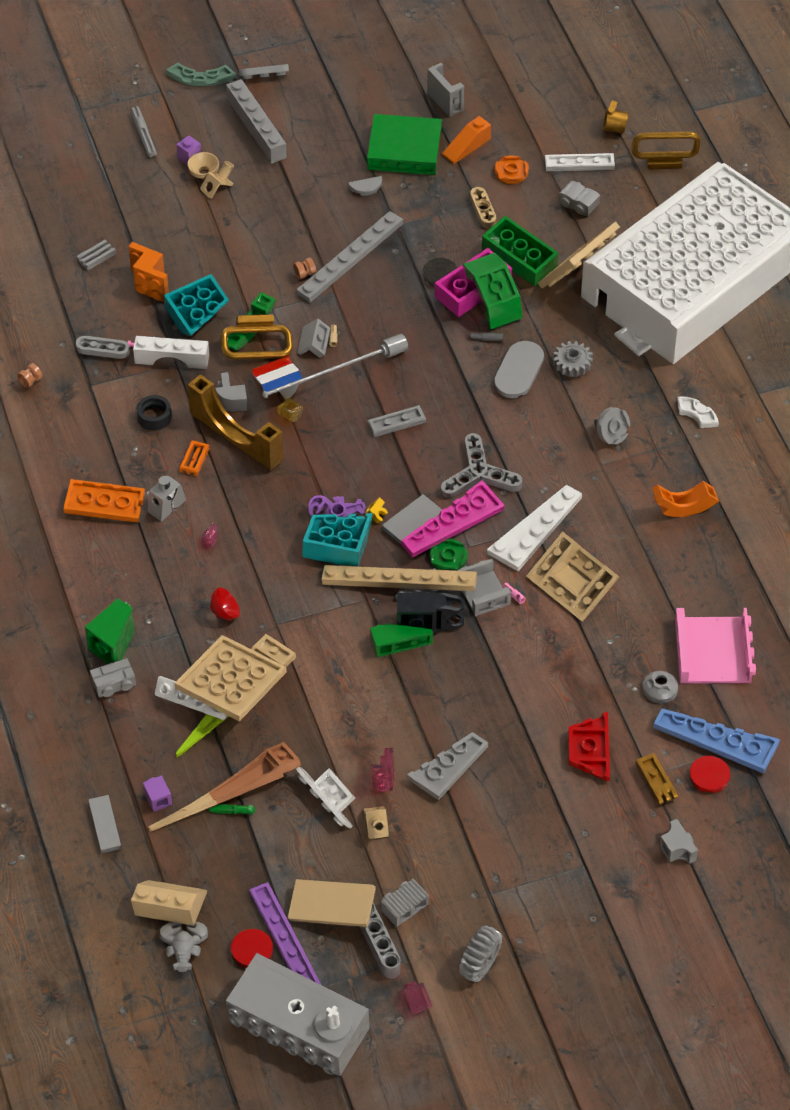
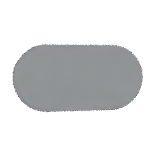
[495,341,544,399]

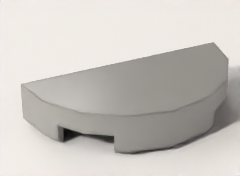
[348,176,382,196]

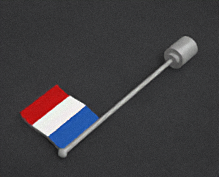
[252,334,408,398]

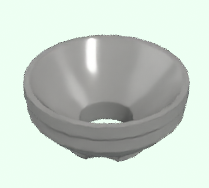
[642,671,678,704]

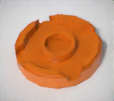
[494,155,529,184]

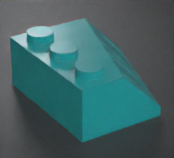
[164,274,229,336]
[302,513,373,567]

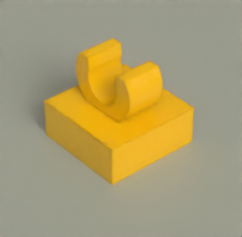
[362,497,388,523]

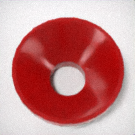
[210,587,240,621]

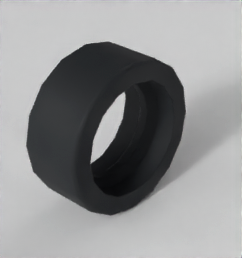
[136,395,172,430]

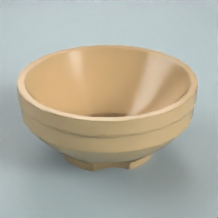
[188,152,219,179]

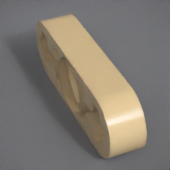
[470,187,496,229]

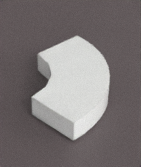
[677,397,719,428]

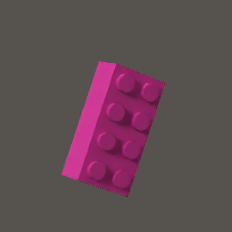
[435,248,512,317]

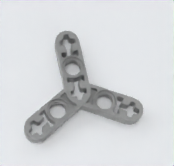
[441,433,522,499]

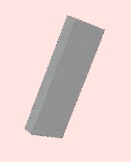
[368,405,426,438]
[89,795,121,854]

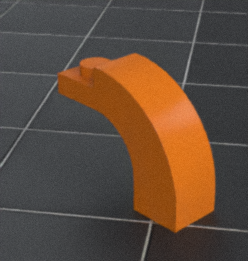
[652,481,719,517]

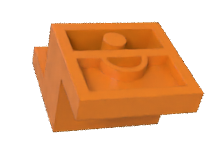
[128,242,169,302]

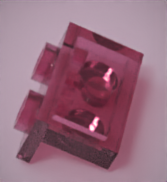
[371,748,395,792]

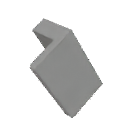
[297,318,331,358]

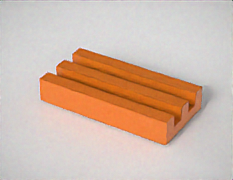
[179,440,210,476]

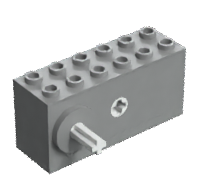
[226,953,370,1076]

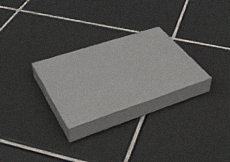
[382,494,442,544]

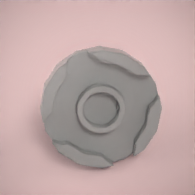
[594,407,630,444]

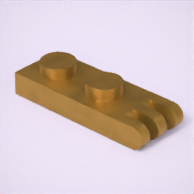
[636,753,678,805]

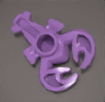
[308,495,366,517]

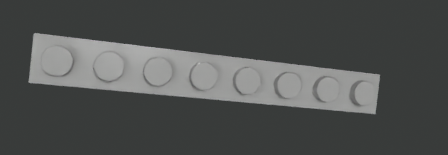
[296,211,403,303]

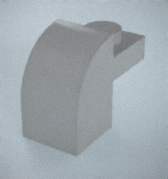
[215,372,247,412]

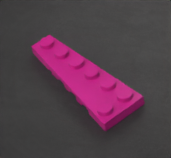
[401,480,505,558]

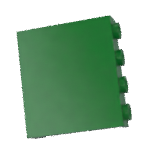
[367,114,442,175]

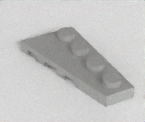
[407,732,488,800]

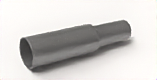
[470,332,503,342]

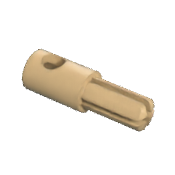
[329,325,337,347]

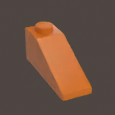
[442,116,491,164]

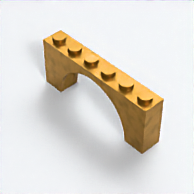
[188,374,284,471]

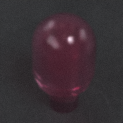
[201,523,218,549]

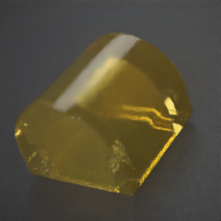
[277,398,303,422]

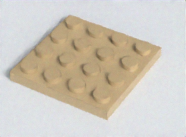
[538,222,620,288]
[175,635,287,722]

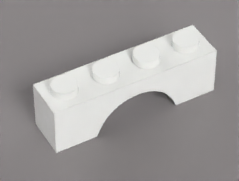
[133,336,209,369]

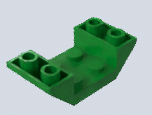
[462,253,523,330]

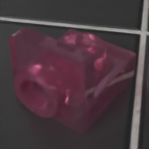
[400,981,432,1015]

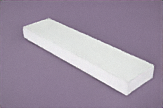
[545,153,615,172]

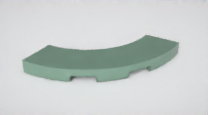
[165,62,236,86]

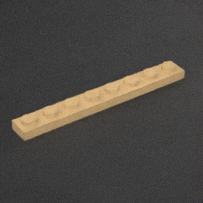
[322,565,477,591]

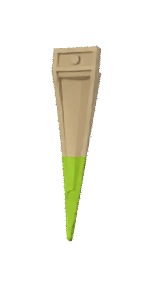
[176,634,296,757]

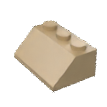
[131,880,207,926]

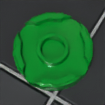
[430,539,468,571]

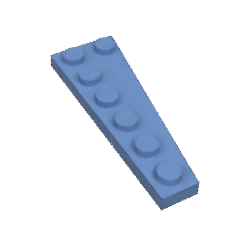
[653,709,780,774]

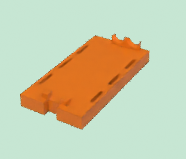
[63,479,145,523]

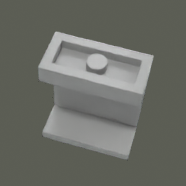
[457,559,511,616]

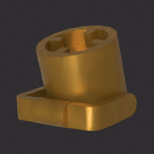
[602,100,628,134]

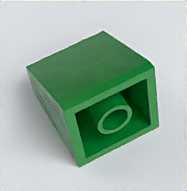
[85,598,135,665]

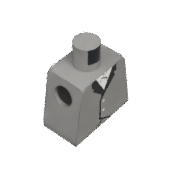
[148,476,186,522]

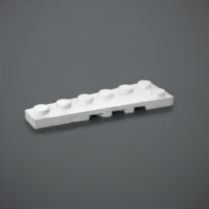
[487,485,582,572]

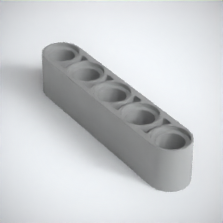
[359,903,401,979]

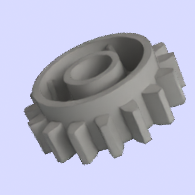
[553,341,593,377]

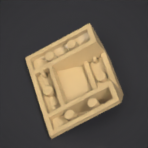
[526,531,619,622]

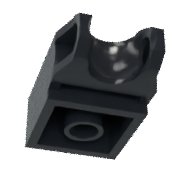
[397,592,465,635]

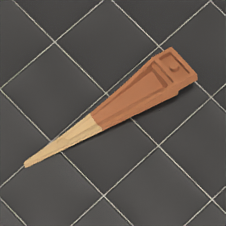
[148,742,301,832]

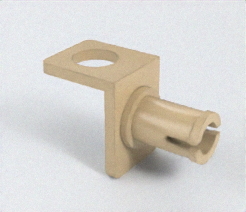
[200,161,234,198]
[364,806,389,839]

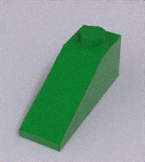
[370,623,433,657]

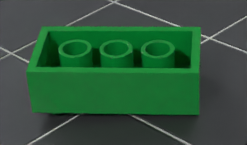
[482,215,559,287]

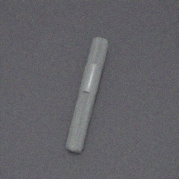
[130,106,157,158]

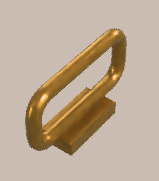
[631,132,701,169]
[220,315,293,360]

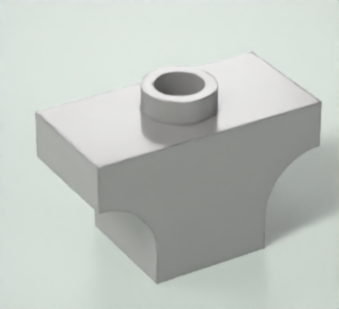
[659,819,698,864]

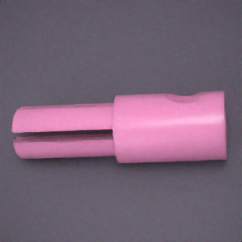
[502,583,526,604]

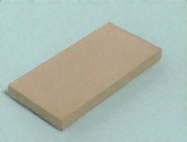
[288,879,376,927]

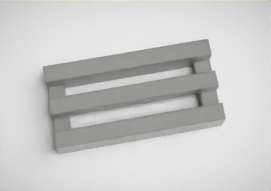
[77,240,116,271]

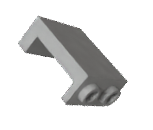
[427,63,464,117]

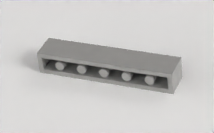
[226,79,287,164]

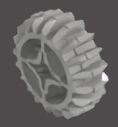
[459,926,502,982]

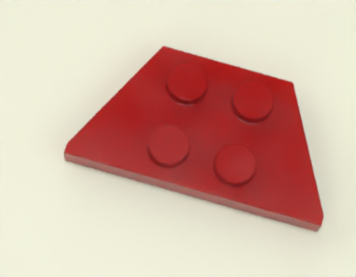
[568,712,610,781]

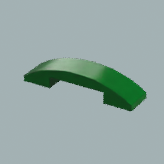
[228,292,276,351]

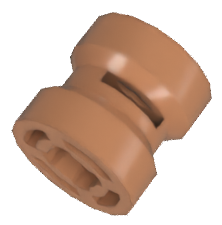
[293,257,316,280]
[17,363,43,388]

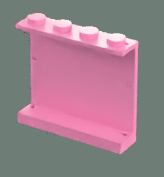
[675,608,756,684]

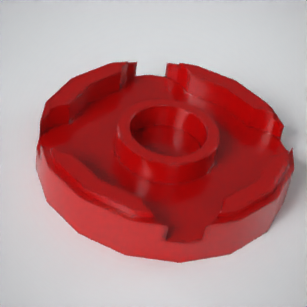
[690,756,730,793]
[231,929,273,969]

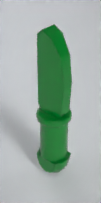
[209,804,256,815]

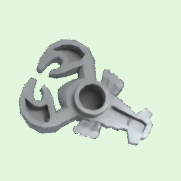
[160,922,208,972]

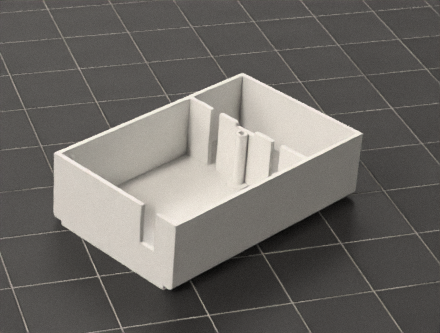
[581,162,790,364]

